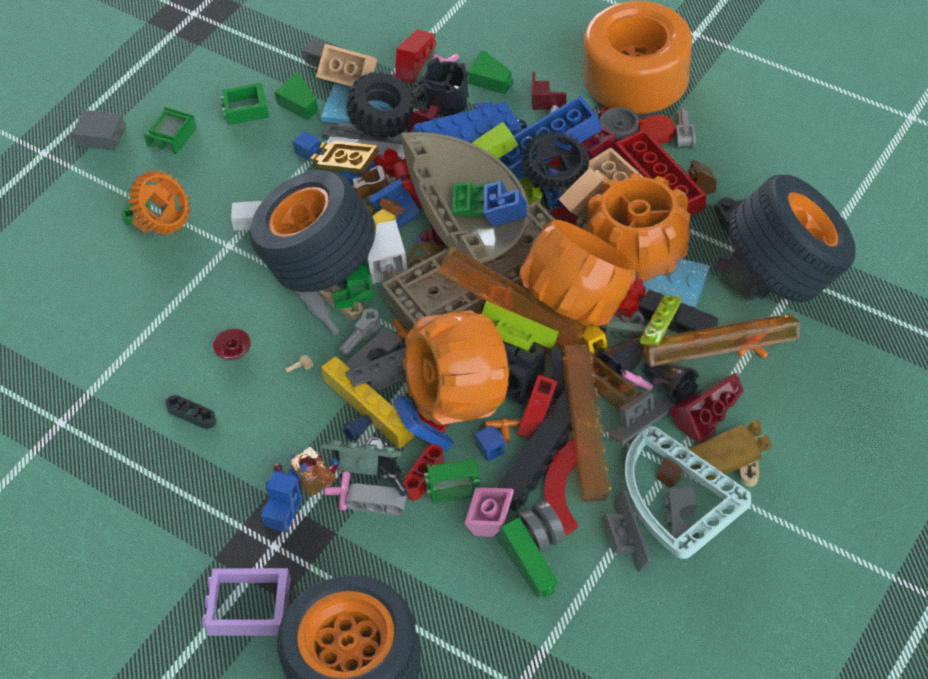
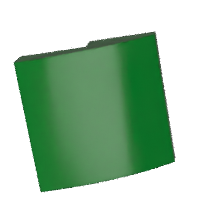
[452,181,491,217]

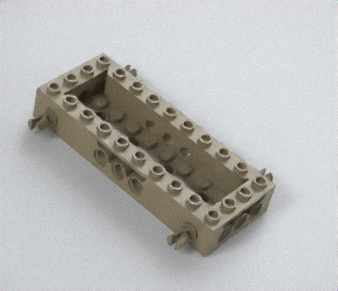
[381,201,555,332]

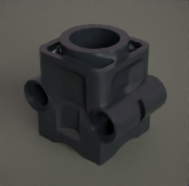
[503,341,546,405]

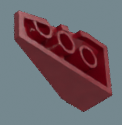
[669,373,744,444]

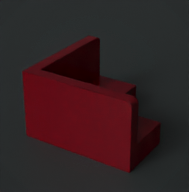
[532,72,566,110]
[407,105,441,133]
[583,125,617,160]

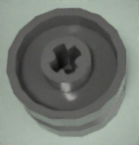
[600,107,639,142]
[516,500,565,553]

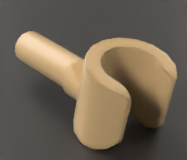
[285,355,314,373]

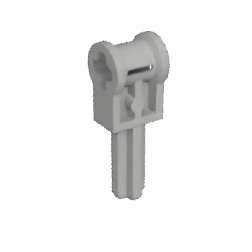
[676,108,696,148]
[339,308,380,355]

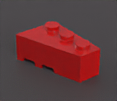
[395,29,436,83]

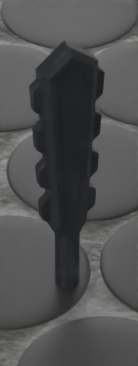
[366,437,408,497]

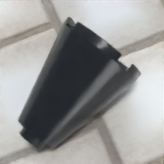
[594,336,648,386]
[644,359,699,404]

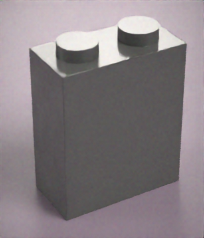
[72,110,126,151]

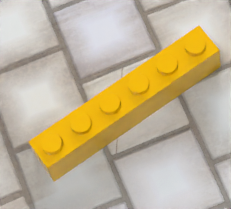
[321,356,414,449]

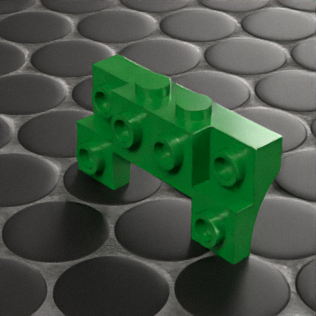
[332,261,373,309]

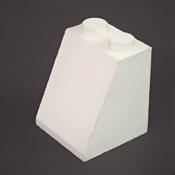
[368,220,407,284]

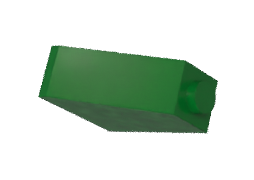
[467,50,513,94]
[275,73,318,120]

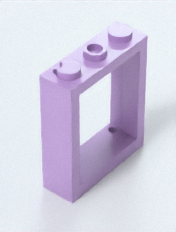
[202,568,291,636]

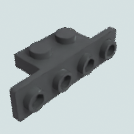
[345,347,407,391]
[608,390,676,444]
[602,491,651,571]

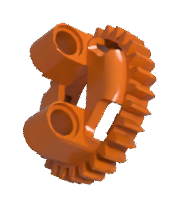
[128,170,191,235]

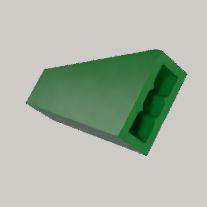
[497,517,559,598]

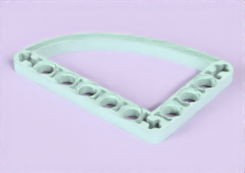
[625,426,751,559]

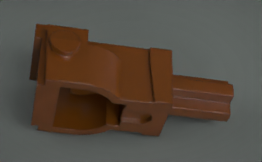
[353,165,392,200]

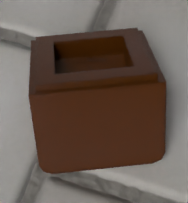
[656,458,682,488]

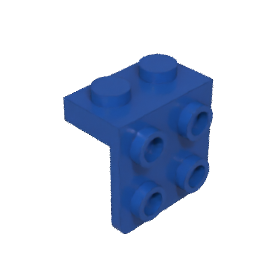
[369,179,420,228]

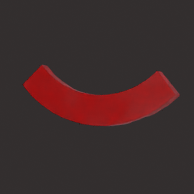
[544,438,588,536]

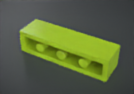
[471,122,518,159]

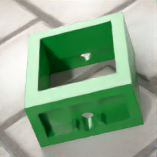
[220,82,269,125]

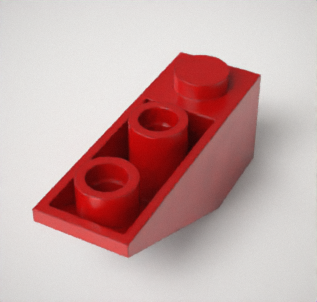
[517,375,558,439]

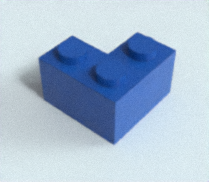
[484,181,527,227]
[261,471,302,533]

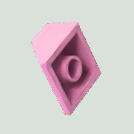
[465,488,514,537]

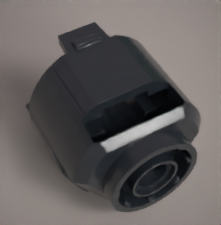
[423,57,469,116]
[714,252,770,301]

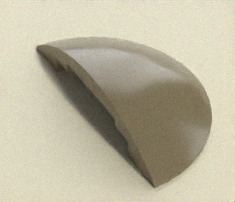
[401,132,529,265]

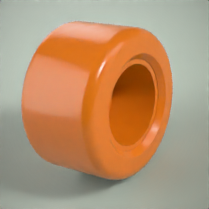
[583,1,692,115]

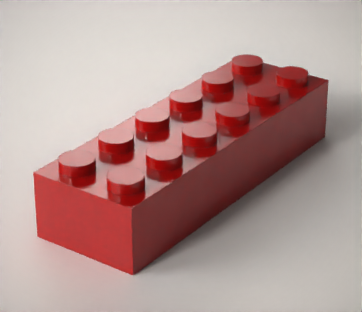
[615,129,707,217]

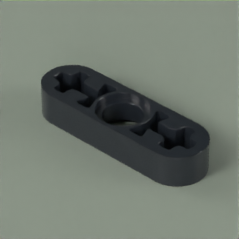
[551,346,565,399]
[165,395,217,429]

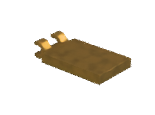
[310,141,379,174]
[689,420,772,480]

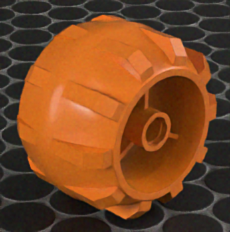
[587,173,690,282]
[519,220,635,326]
[403,310,509,425]

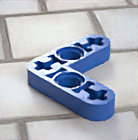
[393,395,454,451]

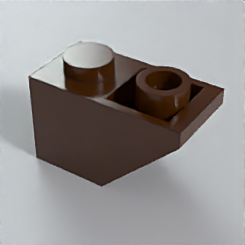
[688,160,717,195]

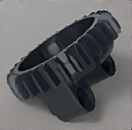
[522,130,589,192]

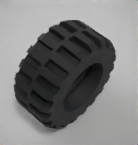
[346,72,415,139]

